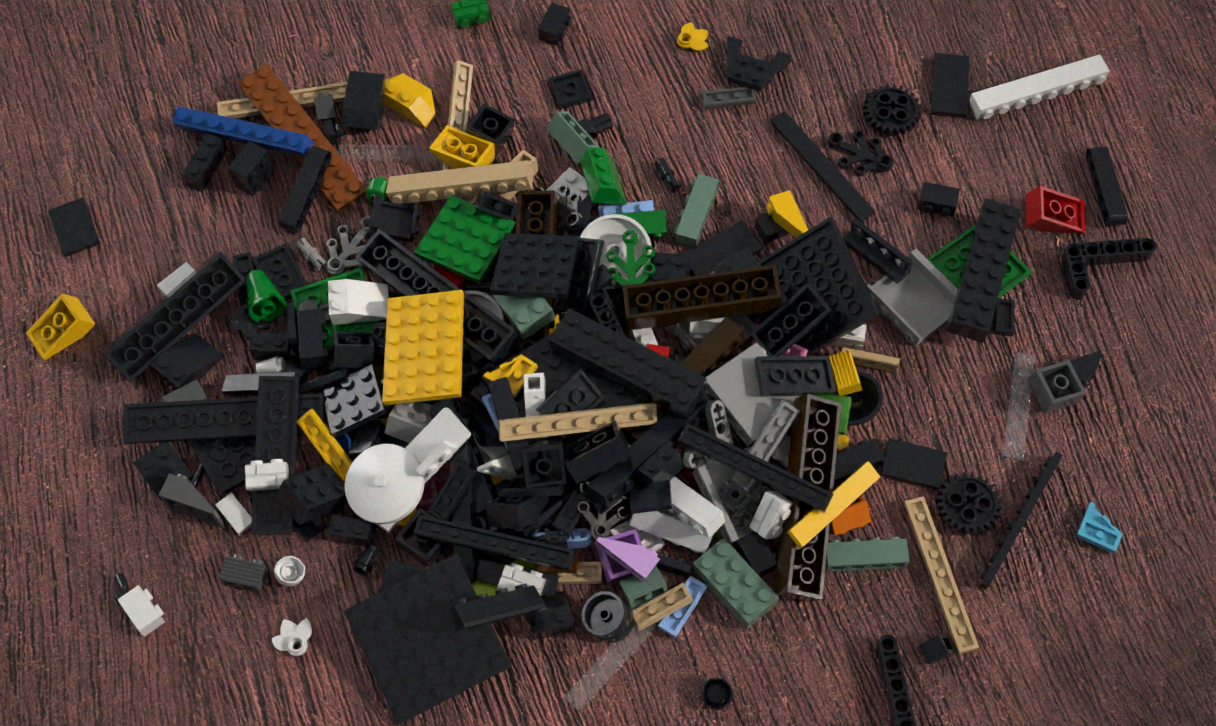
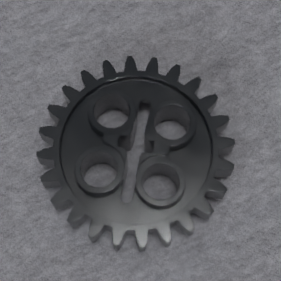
[863,84,922,137]
[936,472,1002,536]

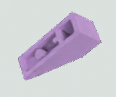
[594,537,660,582]

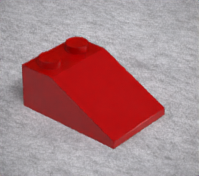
[1026,185,1085,234]

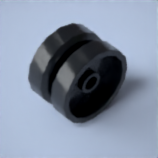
[581,591,634,643]

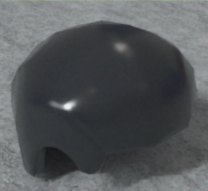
[700,678,733,710]

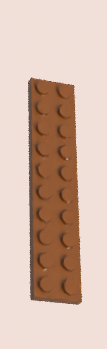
[237,63,366,213]

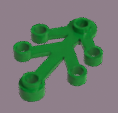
[606,230,656,287]

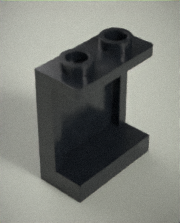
[368,194,421,242]

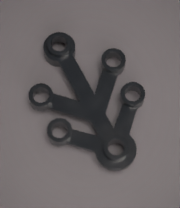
[828,130,894,177]
[533,184,584,233]
[576,472,630,540]

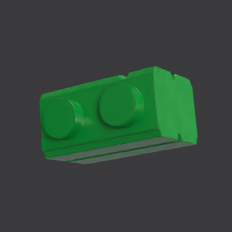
[451,0,490,28]

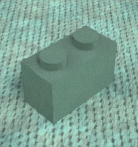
[619,566,668,610]

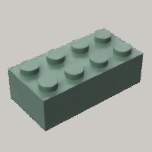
[692,538,779,630]

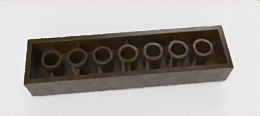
[623,265,782,330]

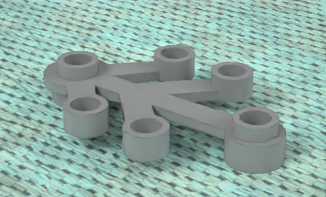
[326,216,370,275]

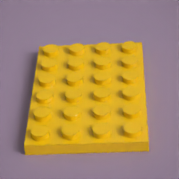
[382,290,464,405]

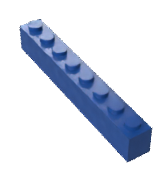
[172,106,314,158]

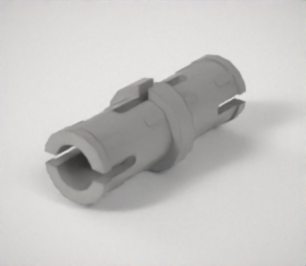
[296,238,328,271]

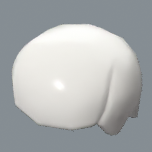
[274,556,305,587]

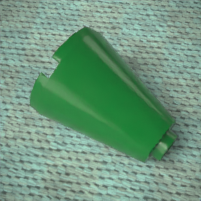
[246,270,287,322]

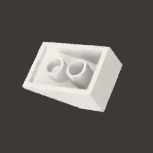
[328,279,389,325]

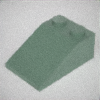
[492,295,556,340]

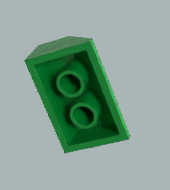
[580,147,627,205]

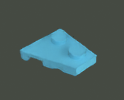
[1075,502,1123,554]

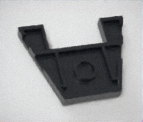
[727,36,793,92]

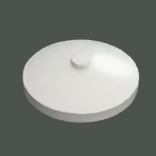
[580,214,652,285]
[345,444,425,524]

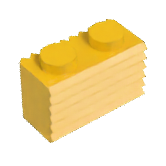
[829,350,862,396]

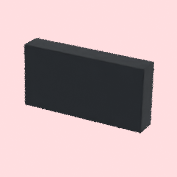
[994,298,1015,337]

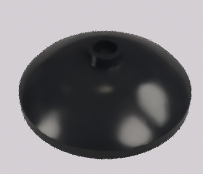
[834,371,883,426]

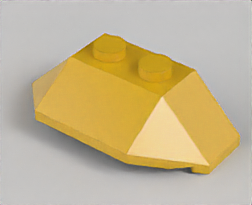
[383,73,436,128]

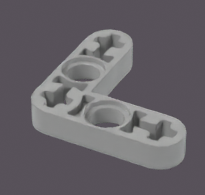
[683,400,734,469]

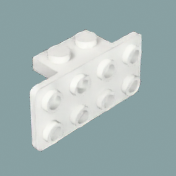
[405,408,471,484]

